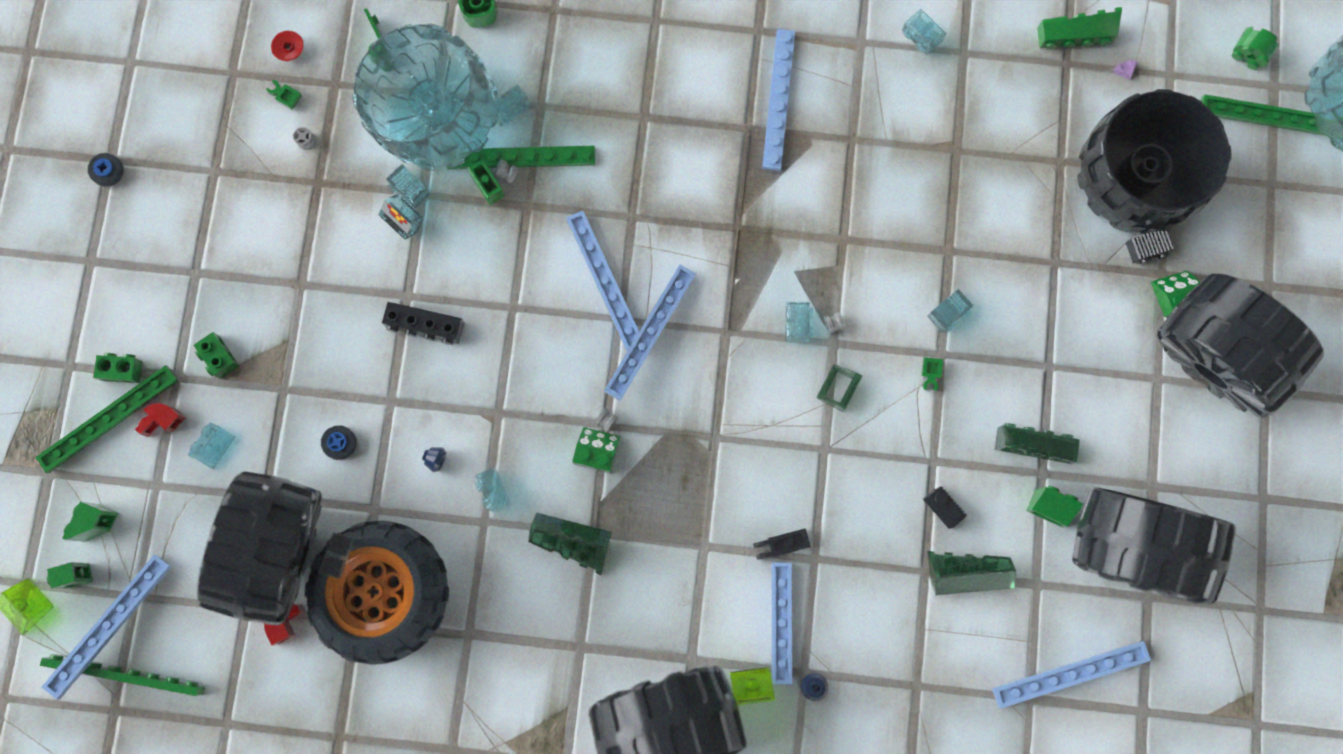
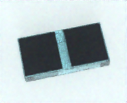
[319,532,354,579]

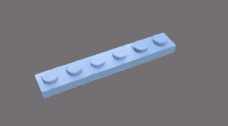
[771,563,792,684]

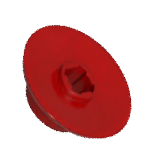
[271,30,304,61]

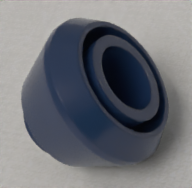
[422,447,447,472]
[801,673,828,701]

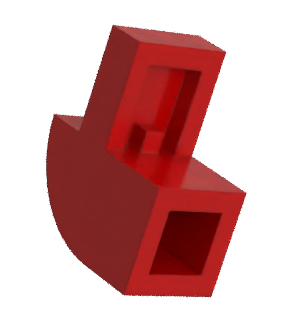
[135,403,186,437]
[264,603,306,646]

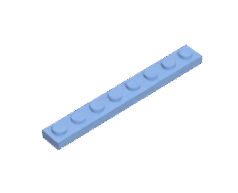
[762,29,795,171]
[566,211,639,351]
[604,264,696,401]
[41,554,171,700]
[992,641,1151,709]

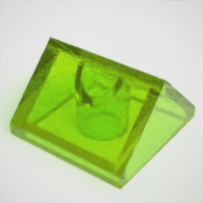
[0,578,54,635]
[730,667,776,706]

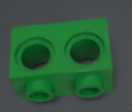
[93,353,143,384]

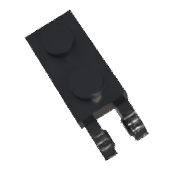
[753,528,811,560]

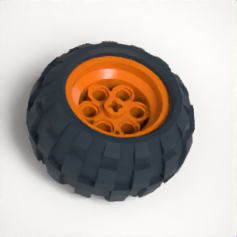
[304,520,449,665]

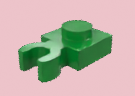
[266,80,302,110]
[921,357,943,391]

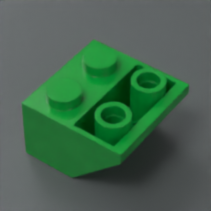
[1026,485,1083,528]
[62,501,119,542]

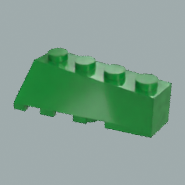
[1037,7,1122,50]

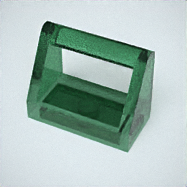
[816,364,862,412]

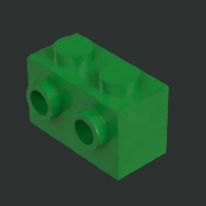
[194,332,240,379]

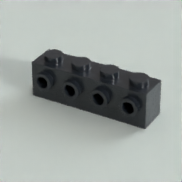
[382,302,465,345]

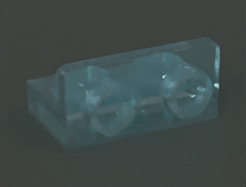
[188,422,236,469]

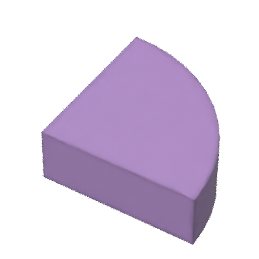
[1112,60,1138,79]

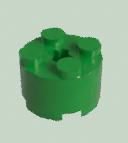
[458,0,498,28]
[1231,27,1280,70]

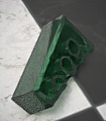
[994,423,1080,464]
[528,512,612,575]
[927,551,1016,596]

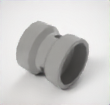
[494,159,519,184]

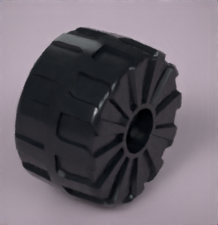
[1077,89,1232,234]
[1157,273,1324,418]
[197,471,322,625]
[1072,487,1236,605]
[589,666,747,754]

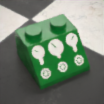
[1151,270,1200,317]
[572,427,621,474]

